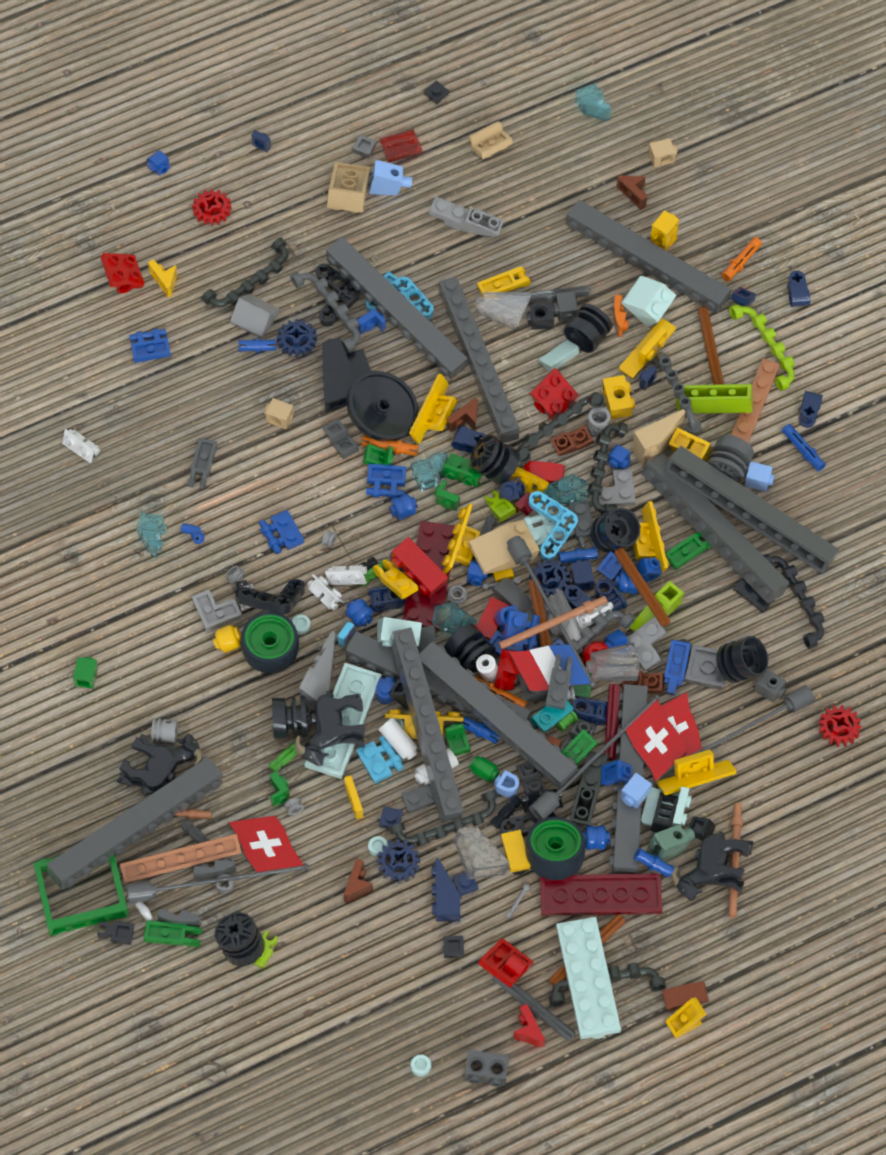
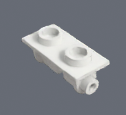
[62,429,100,463]
[325,565,367,585]
[307,574,345,611]
[576,602,613,630]

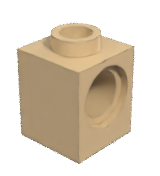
[648,138,677,168]
[264,398,294,430]

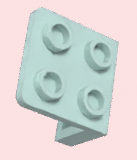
[641,787,692,827]

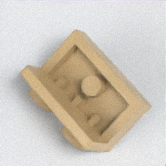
[469,121,513,159]

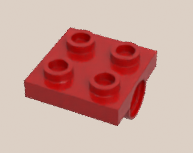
[100,253,145,294]
[529,368,579,421]
[478,938,534,988]

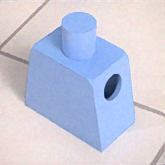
[369,160,412,195]

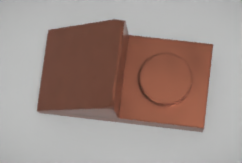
[617,175,647,210]
[447,398,478,433]
[344,859,373,903]

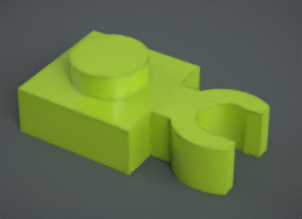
[484,490,516,522]
[253,931,278,969]

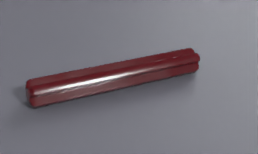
[604,684,620,761]

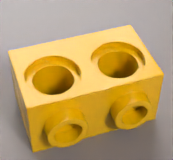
[650,210,679,251]
[669,428,713,462]

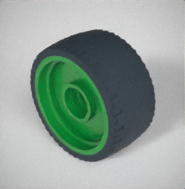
[241,611,299,673]
[525,817,586,880]

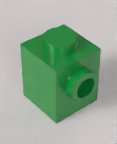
[73,657,98,689]

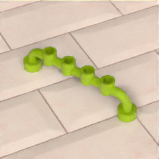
[729,304,795,391]

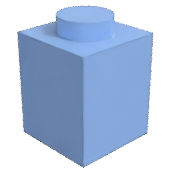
[745,462,775,492]
[621,773,652,809]

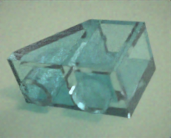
[575,83,612,121]
[412,451,448,492]
[544,474,588,504]
[137,512,167,558]
[432,602,476,634]

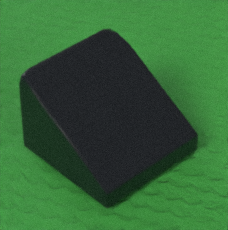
[688,816,716,841]

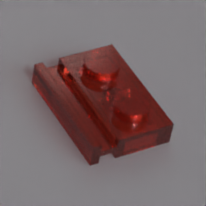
[380,129,422,163]

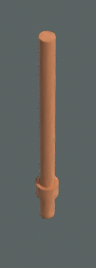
[498,596,608,649]
[728,803,743,918]

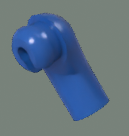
[181,523,205,544]

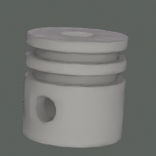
[587,407,611,437]
[151,718,178,744]

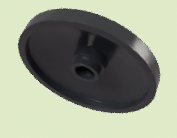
[346,371,419,442]

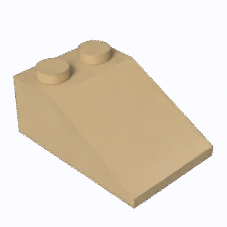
[327,162,370,213]
[632,409,685,467]
[468,520,540,574]

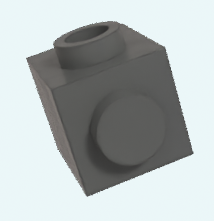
[553,291,578,322]
[754,669,787,703]

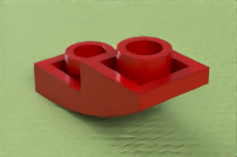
[524,461,565,484]
[477,597,508,639]

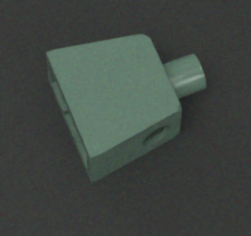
[646,825,695,862]

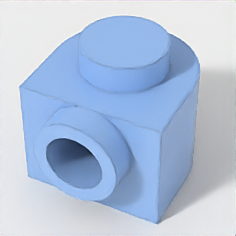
[494,770,519,798]

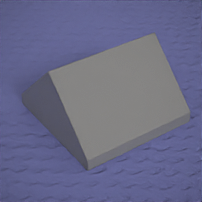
[230,294,281,338]

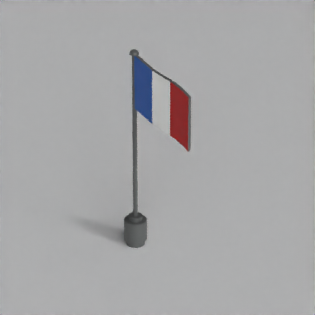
[506,536,596,692]

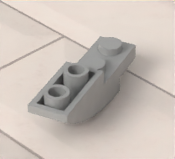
[428,196,504,237]

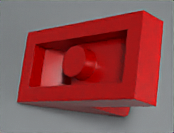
[494,649,520,690]
[513,1004,545,1047]

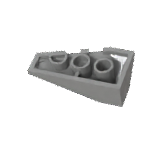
[299,631,336,709]

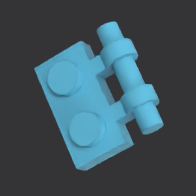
[356,736,404,784]

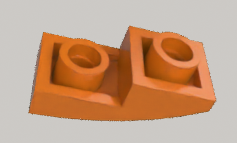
[613,294,629,337]

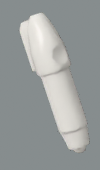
[134,902,153,921]

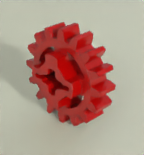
[192,189,232,226]
[818,705,862,747]

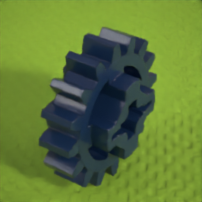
[277,319,317,358]
[529,559,571,598]
[377,839,420,884]

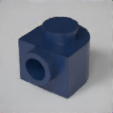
[500,477,525,500]

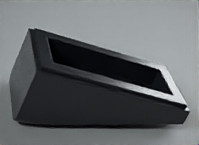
[650,792,679,833]

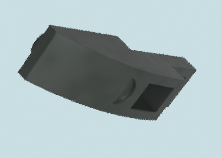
[570,751,608,826]

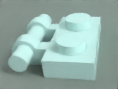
[523,509,564,548]

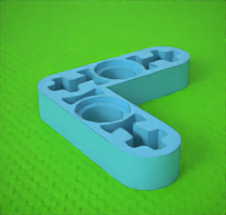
[366,276,434,320]
[528,491,578,561]

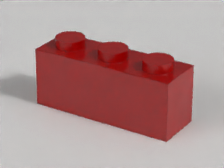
[390,537,448,598]

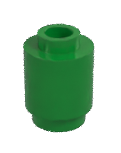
[469,756,500,783]

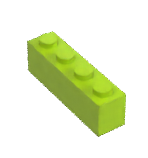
[675,384,753,414]

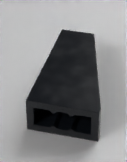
[322,337,356,412]

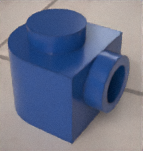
[146,150,170,176]
[607,445,631,470]
[637,558,662,582]
[467,561,488,586]
[495,605,520,628]
[604,629,630,657]
[376,677,396,704]

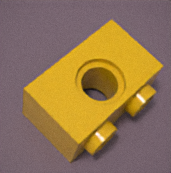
[602,375,635,420]

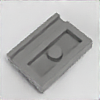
[544,588,575,635]

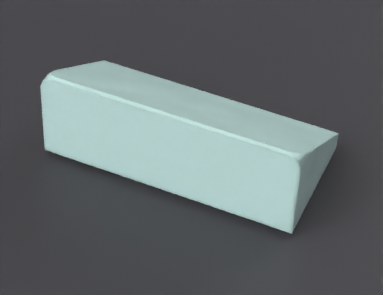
[538,340,579,372]

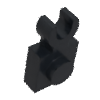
[97,921,135,945]

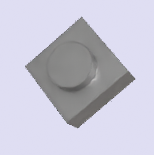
[353,135,376,158]

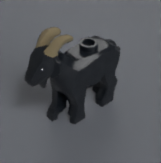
[294,691,365,766]
[116,734,204,796]
[671,831,754,901]

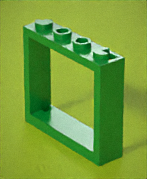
[33,854,129,936]

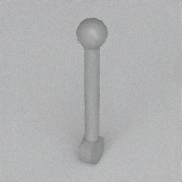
[482,577,521,590]
[506,883,530,919]

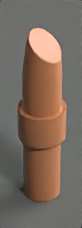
[175,809,212,819]

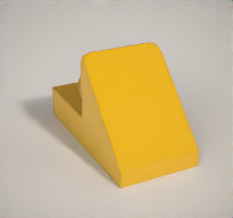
[148,259,177,298]
[665,997,707,1038]

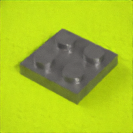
[685,645,725,690]

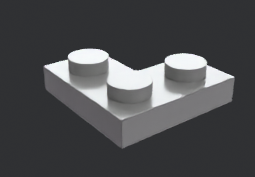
[599,469,636,507]
[191,590,242,631]
[627,617,668,671]

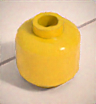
[213,625,241,653]

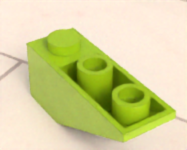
[629,581,684,632]

